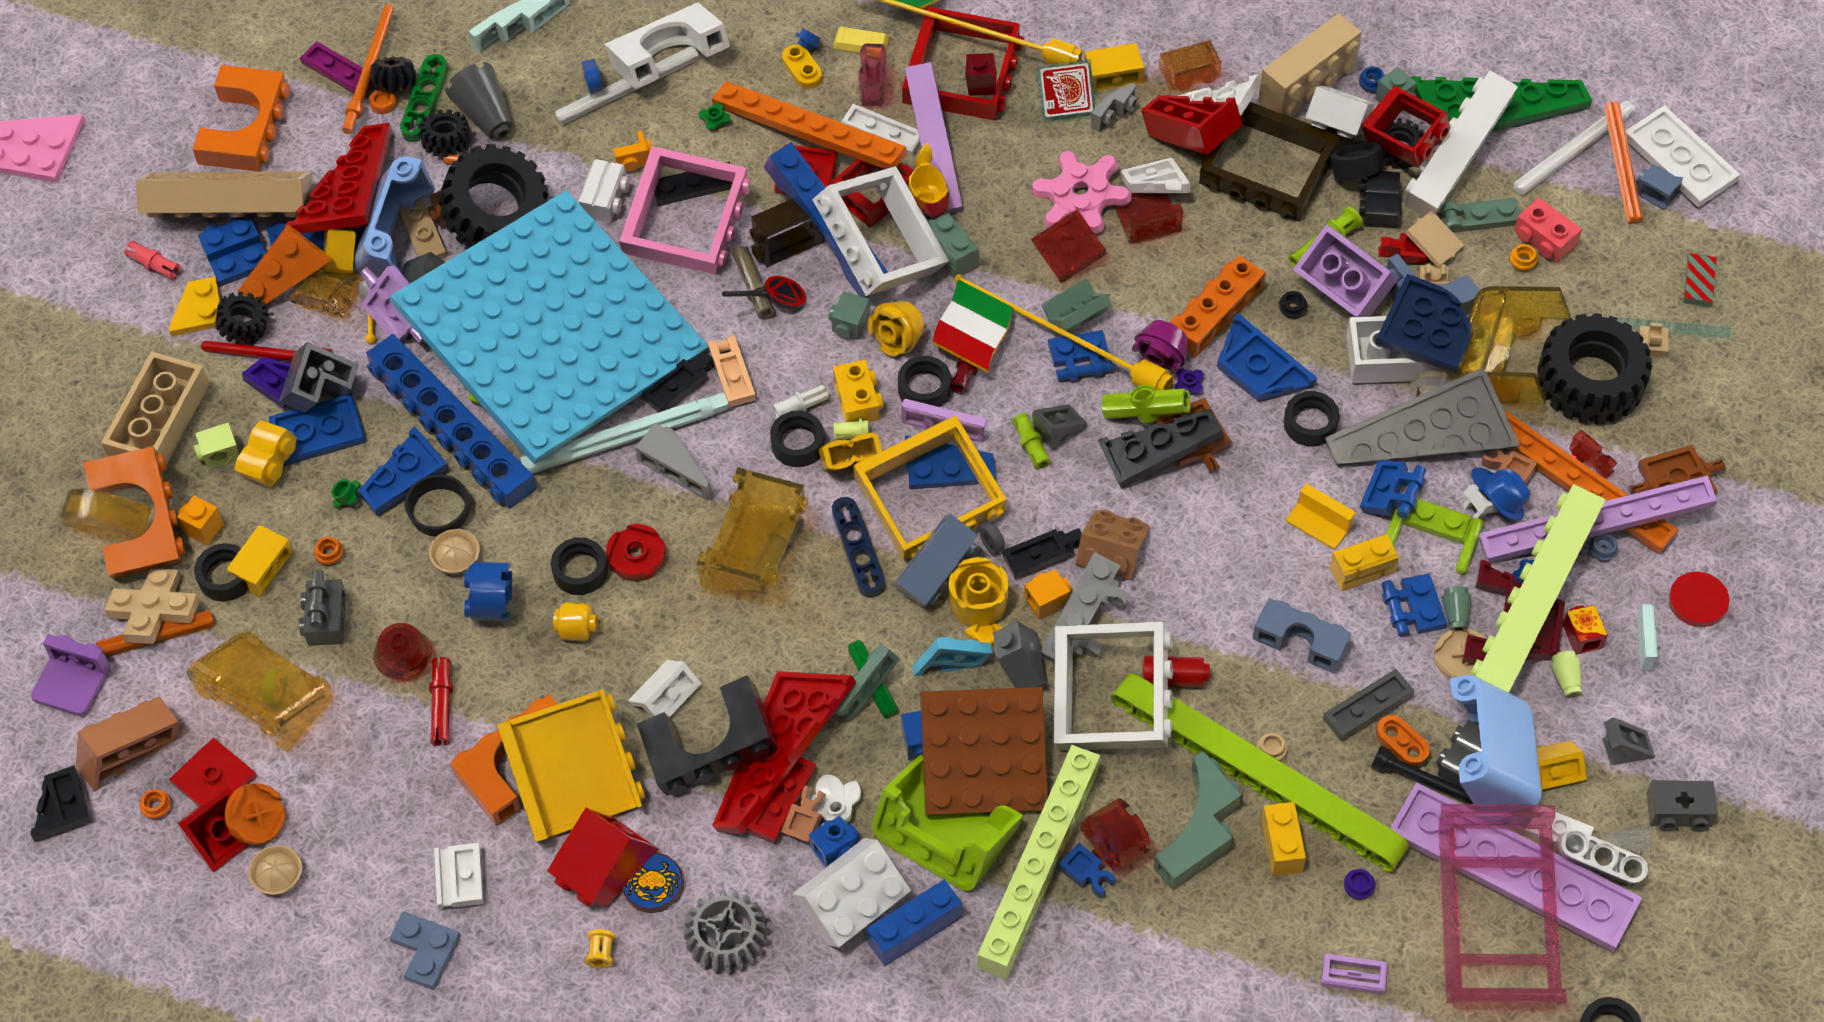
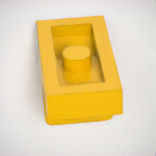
[324,227,356,274]

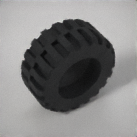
[439,144,549,248]
[1537,313,1652,424]

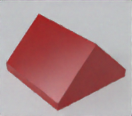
[177,786,249,872]

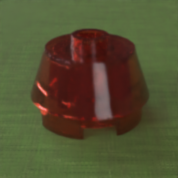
[373,623,433,681]

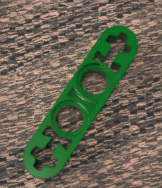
[400,54,448,142]

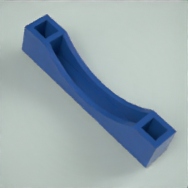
[764,142,888,297]

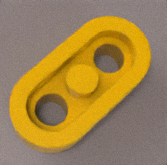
[782,45,822,89]

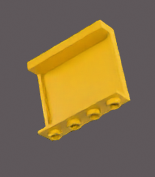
[497,689,645,842]

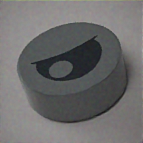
[980,524,1005,555]

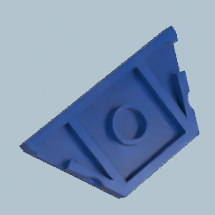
[1217,313,1317,401]

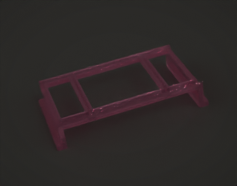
[1438,804,1567,1004]

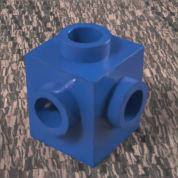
[809,816,860,868]

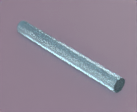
[1616,317,1731,338]

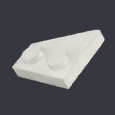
[1121,157,1191,193]

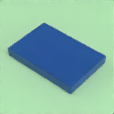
[269,393,366,466]

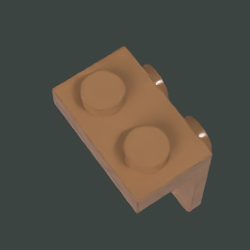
[1075,510,1149,580]

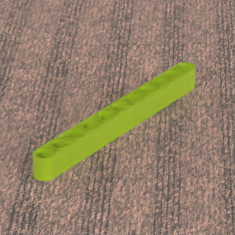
[1111,673,1409,872]

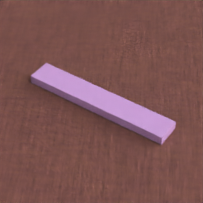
[905,62,963,213]

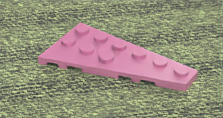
[0,114,85,183]

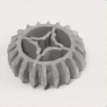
[683,889,768,974]

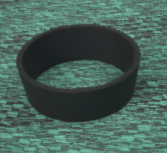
[405,474,469,536]

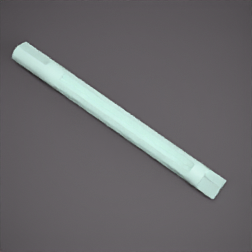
[519,392,729,474]

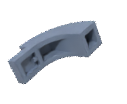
[1387,254,1483,315]

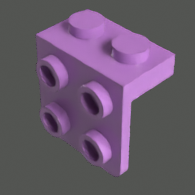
[31,634,110,716]

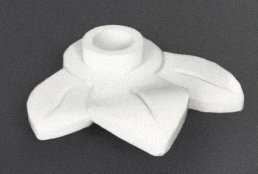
[801,774,861,824]

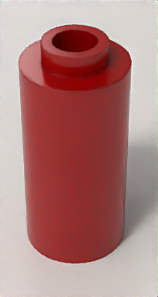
[1142,655,1210,687]

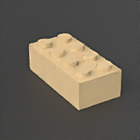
[1258,13,1362,117]
[101,351,210,473]

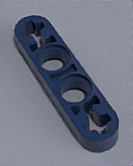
[832,497,884,598]

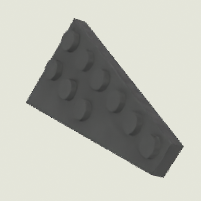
[1324,367,1520,465]

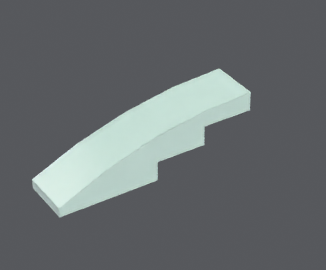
[468,0,570,53]

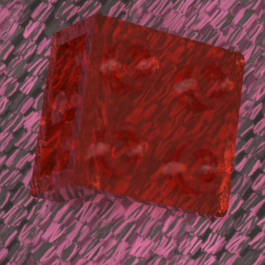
[1114,193,1184,244]

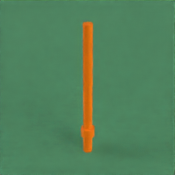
[342,4,394,134]

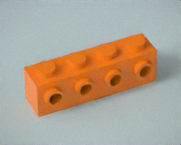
[1170,255,1266,358]

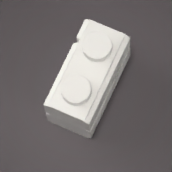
[578,159,630,223]

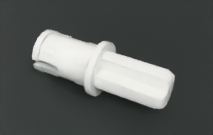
[772,385,829,418]

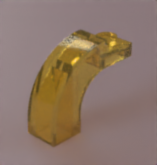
[60,489,152,538]

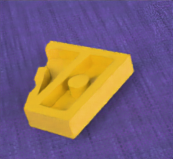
[168,276,220,337]

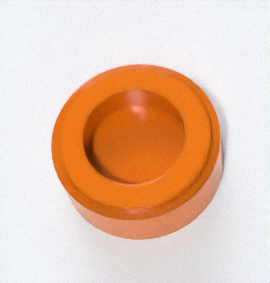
[369,90,397,114]

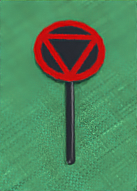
[722,275,806,308]

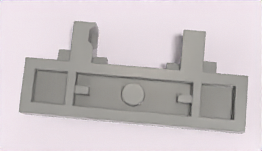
[1041,552,1130,663]

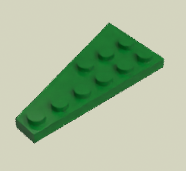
[1411,76,1592,131]

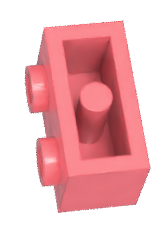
[1514,198,1582,263]

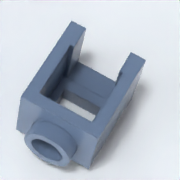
[1636,165,1683,210]

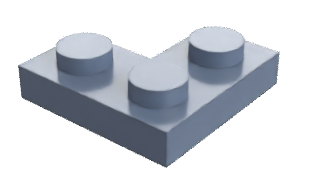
[389,911,461,990]

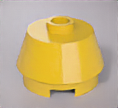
[868,301,924,356]

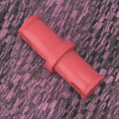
[124,240,181,280]

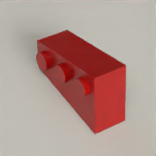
[1141,95,1243,155]

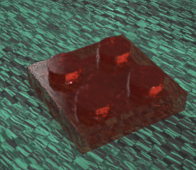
[1031,210,1107,283]

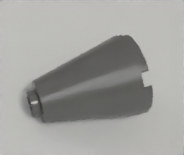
[445,62,512,139]

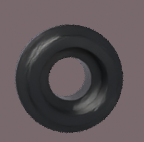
[1279,291,1307,318]

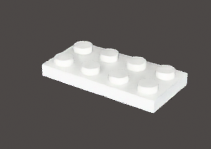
[1626,105,1740,208]

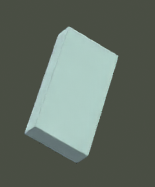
[1637,604,1658,670]

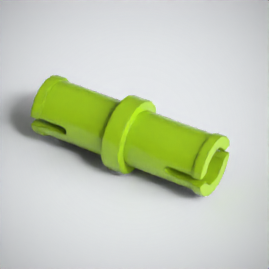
[1011,413,1051,470]

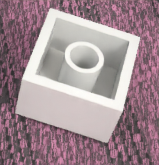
[1306,86,1376,139]

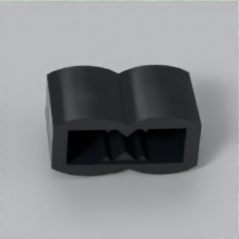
[1358,171,1400,227]

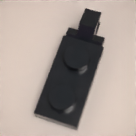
[642,351,714,413]
[1002,528,1082,579]

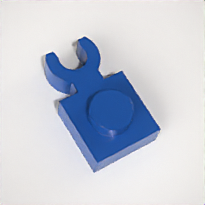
[1058,843,1115,897]

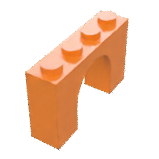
[193,65,290,172]
[83,446,186,579]
[450,694,557,826]

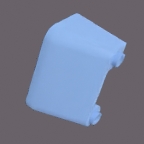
[353,157,435,278]
[1450,675,1542,818]

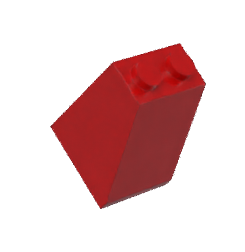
[547,807,659,907]

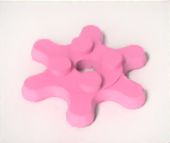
[1031,151,1132,234]

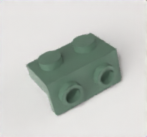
[1042,279,1112,332]

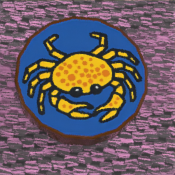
[622,853,684,913]

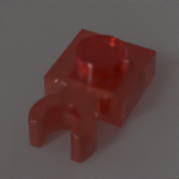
[1569,429,1617,479]

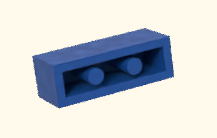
[866,879,962,967]

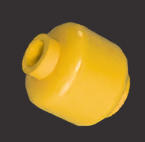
[553,602,598,642]

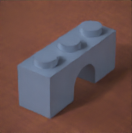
[1252,598,1351,674]

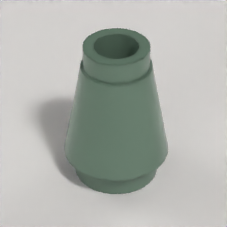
[1442,586,1471,631]

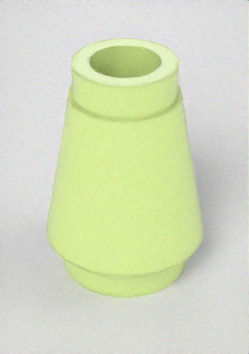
[1550,651,1583,698]

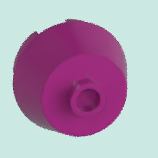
[1132,320,1188,374]

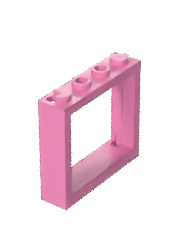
[619,146,751,275]

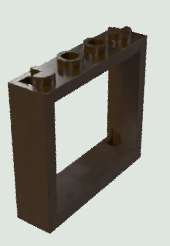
[1199,102,1340,222]

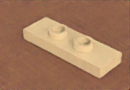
[399,198,447,259]

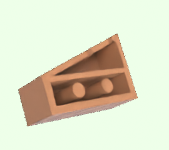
[75,696,178,792]

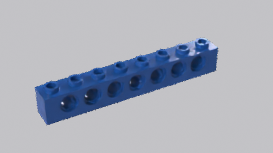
[366,334,536,509]

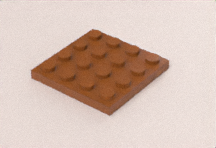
[920,687,1048,815]

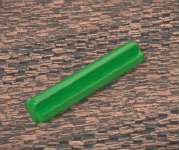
[848,640,898,718]

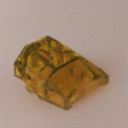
[289,266,364,317]

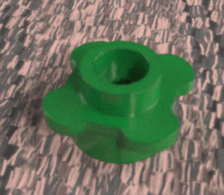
[699,103,730,130]
[331,479,361,508]

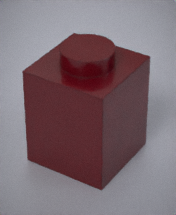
[965,53,997,96]

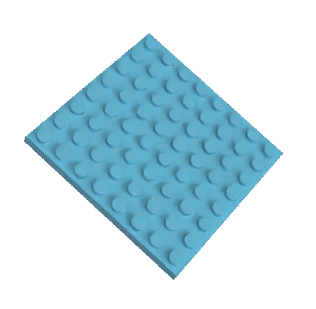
[390,190,709,464]

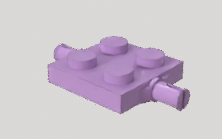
[360,265,425,344]

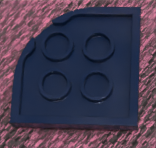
[1375,274,1471,374]

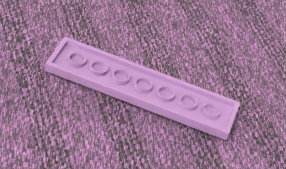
[1390,782,1642,953]

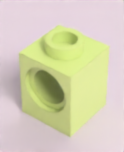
[194,422,240,470]

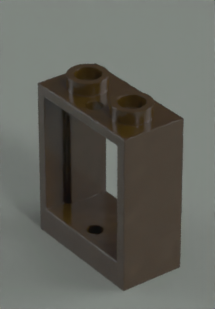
[749,199,825,268]

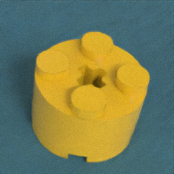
[949,557,1008,626]

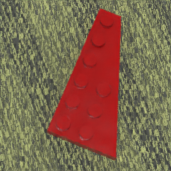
[284,122,392,234]
[712,671,856,834]

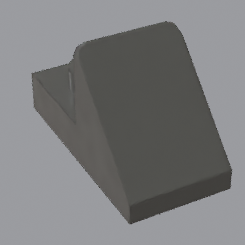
[1032,404,1087,450]
[1602,717,1655,765]

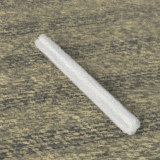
[555,46,699,125]
[1513,101,1635,196]

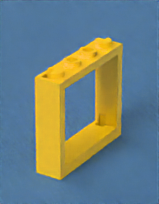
[854,415,1007,561]

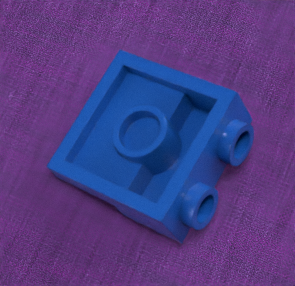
[198,215,266,287]

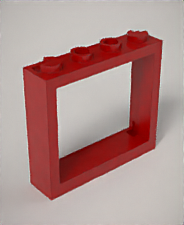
[902,6,1024,121]

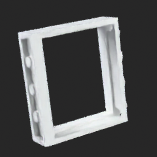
[812,166,949,296]
[1054,622,1173,751]

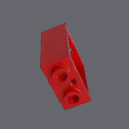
[1361,85,1451,168]
[830,159,913,228]

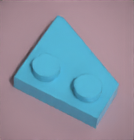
[912,637,992,676]

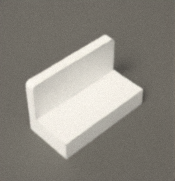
[628,660,702,717]

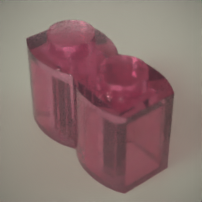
[859,43,887,106]

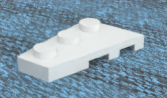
[1178,74,1262,116]

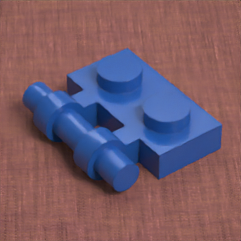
[1047,330,1113,382]
[1360,460,1426,519]
[1381,573,1447,637]

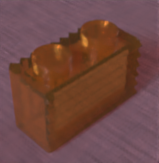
[1159,40,1221,91]

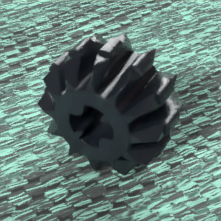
[370,56,416,93]

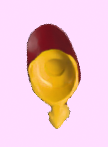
[907,143,949,218]

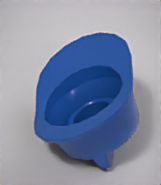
[1471,467,1531,521]

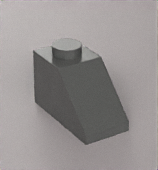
[993,621,1047,688]

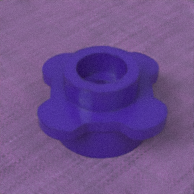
[1175,368,1204,395]

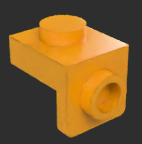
[613,130,651,172]

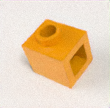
[177,495,224,546]
[1024,569,1072,620]

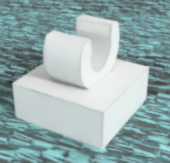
[1463,484,1498,519]

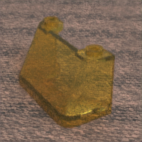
[697,467,808,592]
[186,631,333,752]

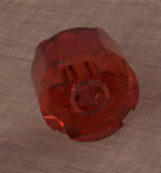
[1079,798,1150,871]

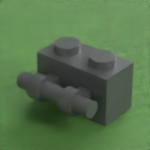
[299,570,346,646]

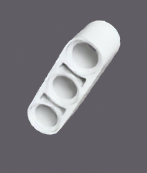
[1555,830,1648,884]

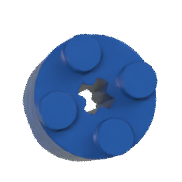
[464,562,512,622]

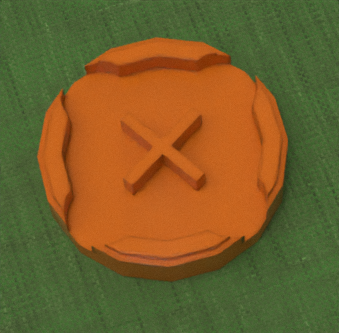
[225,783,286,845]

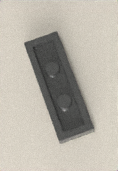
[1323,669,1415,741]

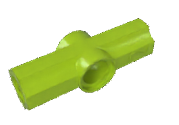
[1101,385,1191,423]

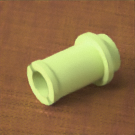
[834,418,869,441]

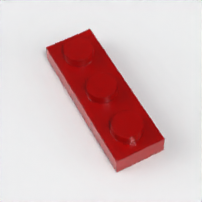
[747,757,816,844]

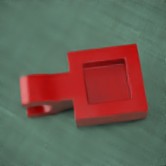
[1378,233,1428,264]

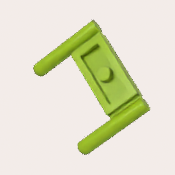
[1386,498,1484,575]

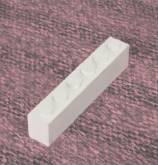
[1404,70,1518,216]

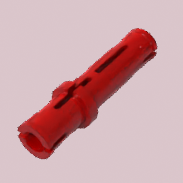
[429,657,453,746]

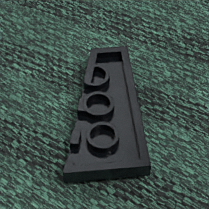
[1098,409,1225,489]

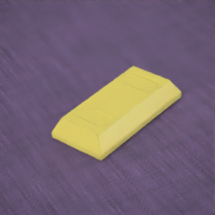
[832,26,890,58]

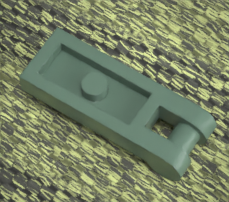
[1440,198,1521,233]
[833,643,900,722]

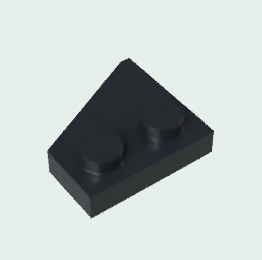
[31,765,92,842]

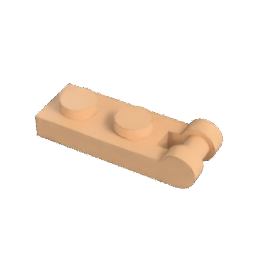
[707,335,756,408]

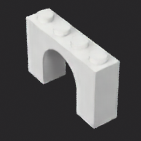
[604,2,730,89]

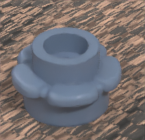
[1589,534,1618,561]

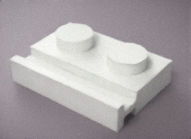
[434,843,484,910]

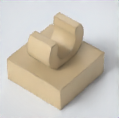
[1419,264,1448,284]
[1638,323,1668,357]

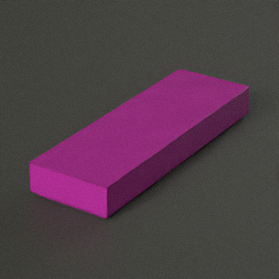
[299,41,373,94]

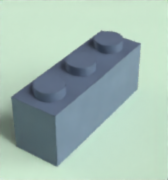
[893,514,979,606]

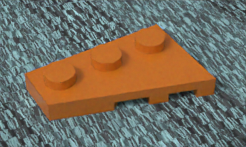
[238,225,333,304]

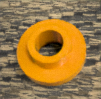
[1509,244,1538,271]

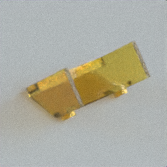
[1457,286,1571,405]

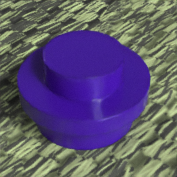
[1344,869,1375,900]

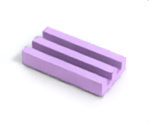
[1321,953,1387,995]

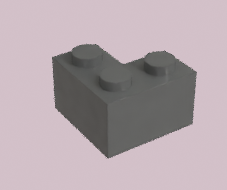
[279,342,359,413]

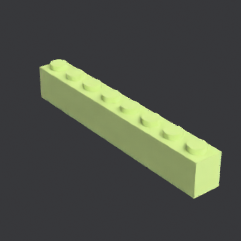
[1470,484,1606,692]

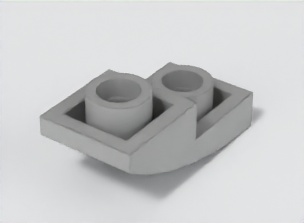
[1090,83,1138,133]

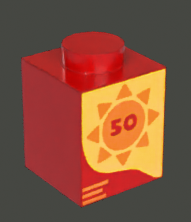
[1562,605,1608,655]

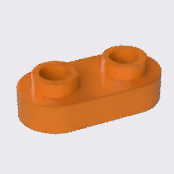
[1376,715,1430,768]

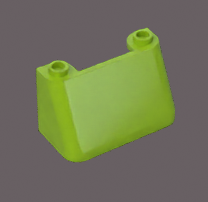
[872,754,1023,891]

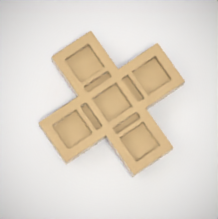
[104,568,200,644]

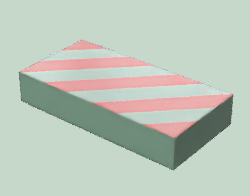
[1683,253,1717,307]

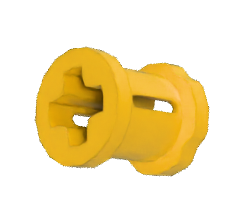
[584,929,616,968]

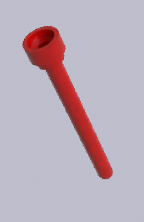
[201,341,333,361]

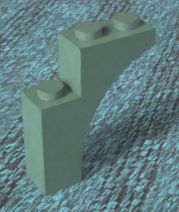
[1153,751,1242,891]

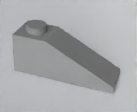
[635,423,711,501]

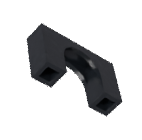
[637,675,778,796]

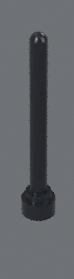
[1371,745,1513,820]

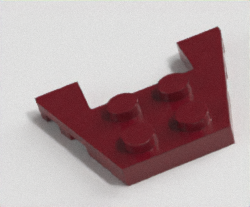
[1462,560,1565,664]

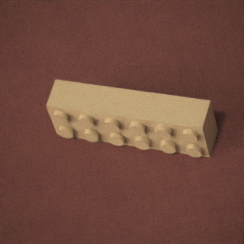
[136,171,313,218]

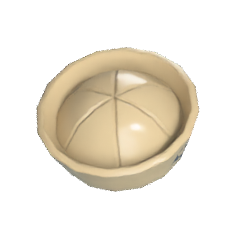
[429,529,480,576]
[248,845,302,896]

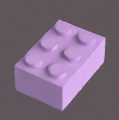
[1293,224,1400,317]

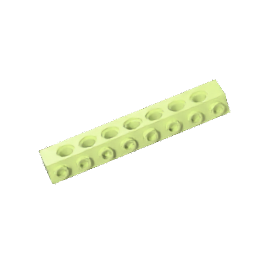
[977,745,1100,980]

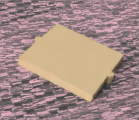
[1405,210,1465,267]

